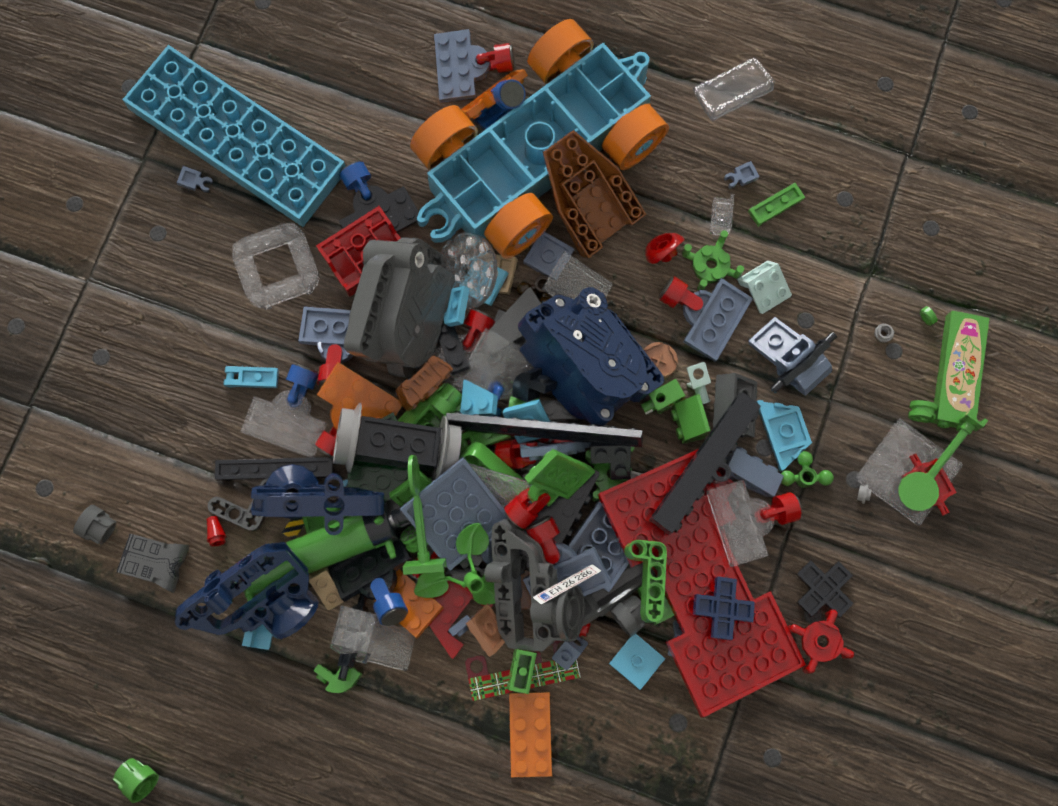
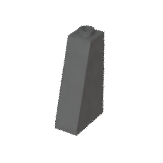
[481,287,541,358]

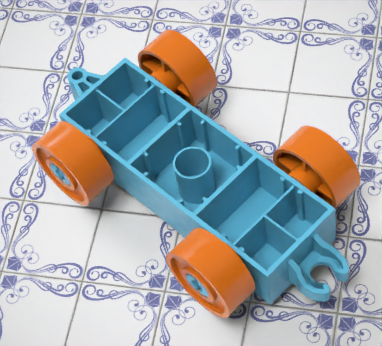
[410,19,669,259]

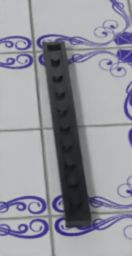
[446,412,643,448]

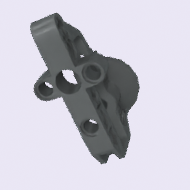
[484,518,585,652]

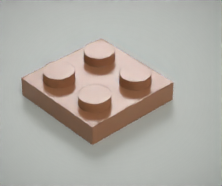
[466,604,505,657]

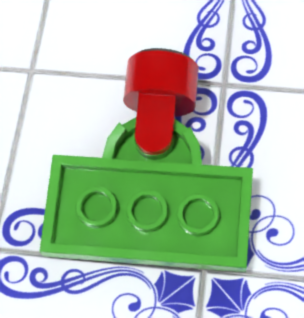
[504,449,595,529]

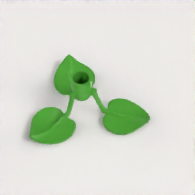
[414,523,495,605]

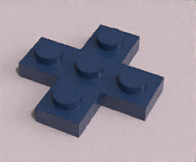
[693,577,755,640]

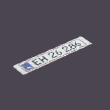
[533,565,601,604]

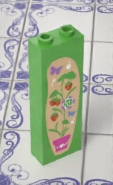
[932,310,989,431]

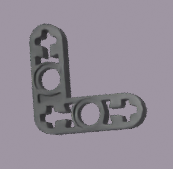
[207,478,268,532]

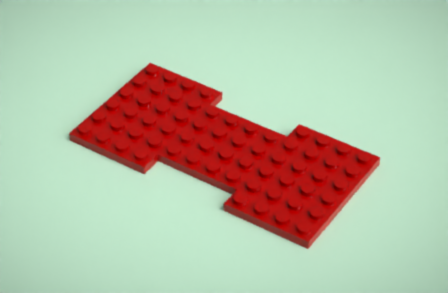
[597,449,806,718]

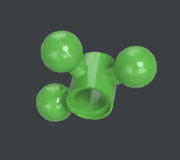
[781,451,834,488]

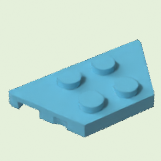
[756,400,812,472]

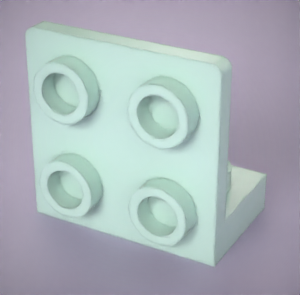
[737,261,792,314]

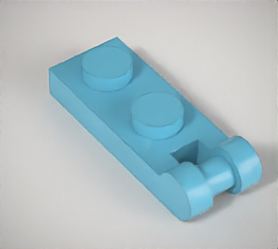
[224,366,279,388]

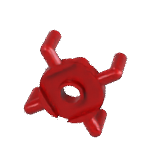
[788,610,855,674]

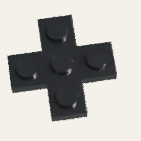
[796,560,854,618]

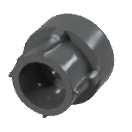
[73,504,117,545]
[610,595,650,637]

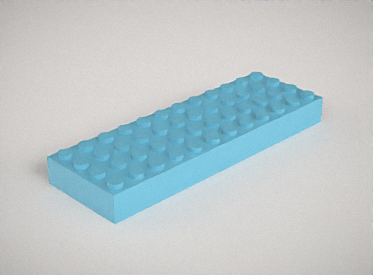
[122,45,346,227]

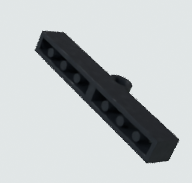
[649,392,761,534]

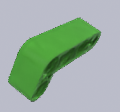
[459,442,530,502]
[624,540,667,623]

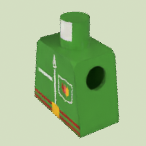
[641,379,686,415]

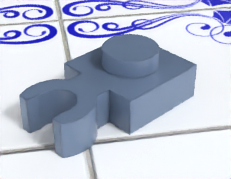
[724,161,760,189]
[177,166,213,192]

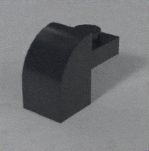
[512,368,557,402]

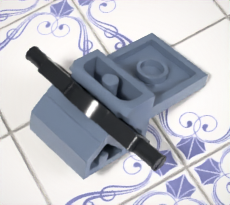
[748,317,837,396]

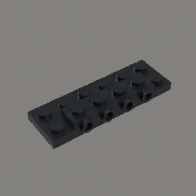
[519,470,600,568]

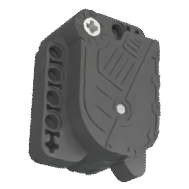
[344,237,455,378]

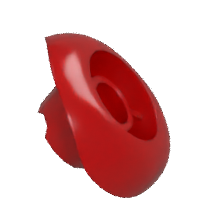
[645,233,685,264]

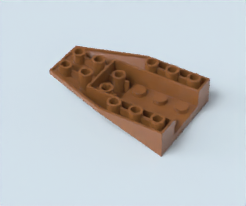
[543,130,646,258]

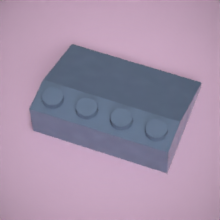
[567,500,629,592]

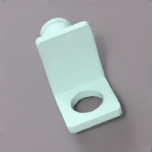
[686,362,711,404]

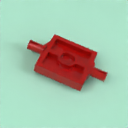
[901,453,957,516]

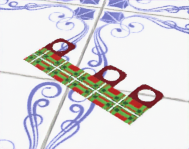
[465,640,580,701]

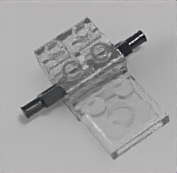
[330,593,415,681]

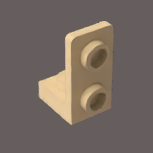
[308,567,344,610]

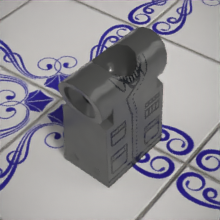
[117,534,190,593]

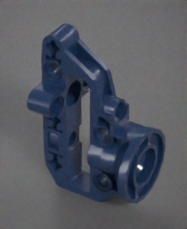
[251,464,384,535]
[175,542,319,639]

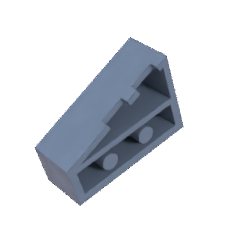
[717,447,784,497]

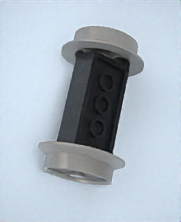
[333,403,461,482]

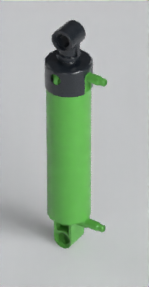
[244,502,412,601]

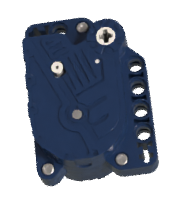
[518,287,664,427]

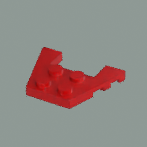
[429,581,494,659]

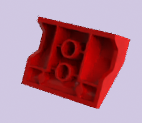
[316,206,401,297]

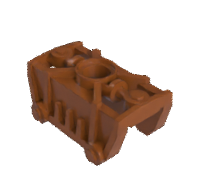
[396,356,453,411]

